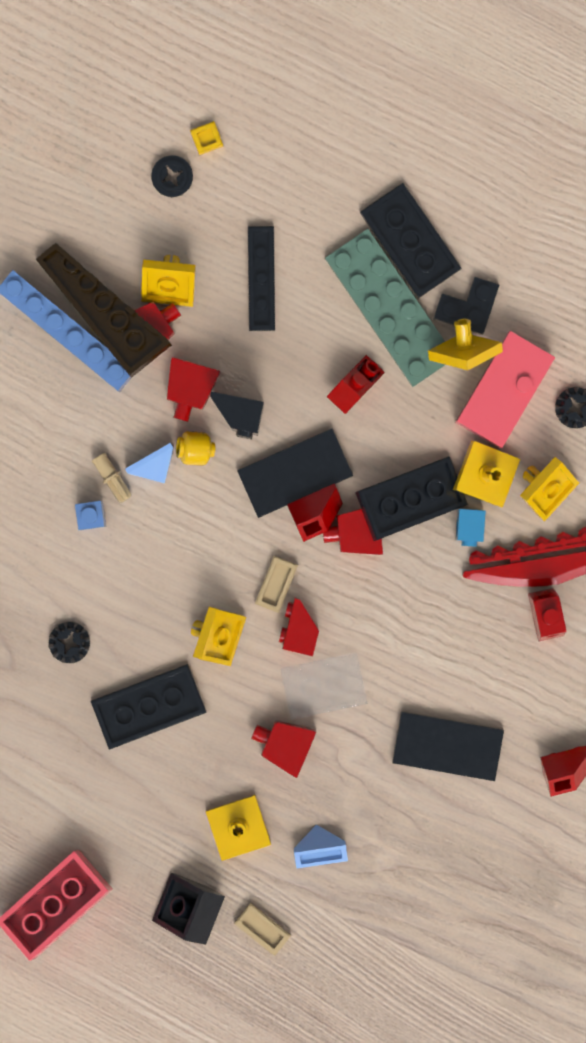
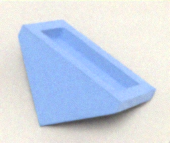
[125,443,174,483]
[294,824,348,868]

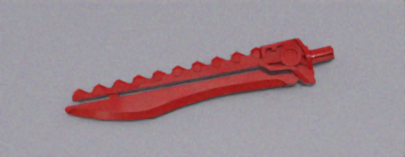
[462,527,586,587]

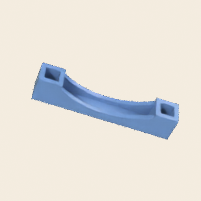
[0,270,131,392]

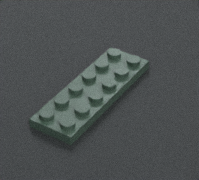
[325,229,445,387]

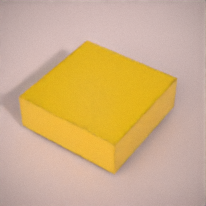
[190,121,224,156]

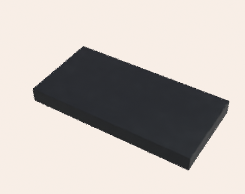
[360,183,462,299]
[237,429,353,518]
[355,456,468,541]
[91,664,207,750]
[392,711,504,781]

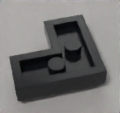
[433,277,499,335]

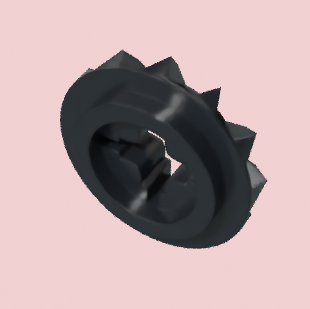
[151,155,193,198]
[555,387,586,429]
[48,622,90,663]

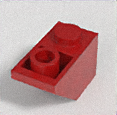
[327,355,385,414]
[287,484,343,542]
[279,598,319,657]
[540,746,586,797]

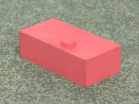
[455,331,555,449]
[0,850,113,961]

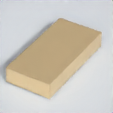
[255,555,298,613]
[234,902,291,956]

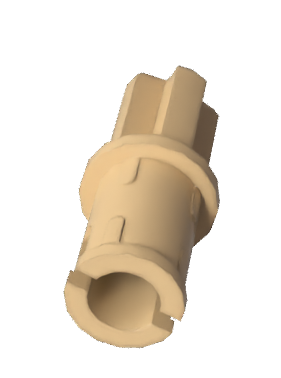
[91,453,132,503]

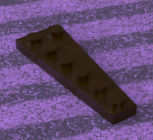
[36,243,172,378]

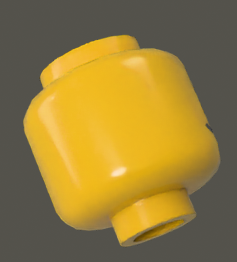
[176,431,216,466]

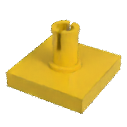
[141,255,196,307]
[428,319,503,370]
[453,441,520,508]
[520,457,579,522]
[191,607,246,666]
[206,795,271,861]

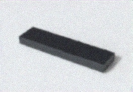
[248,226,275,331]

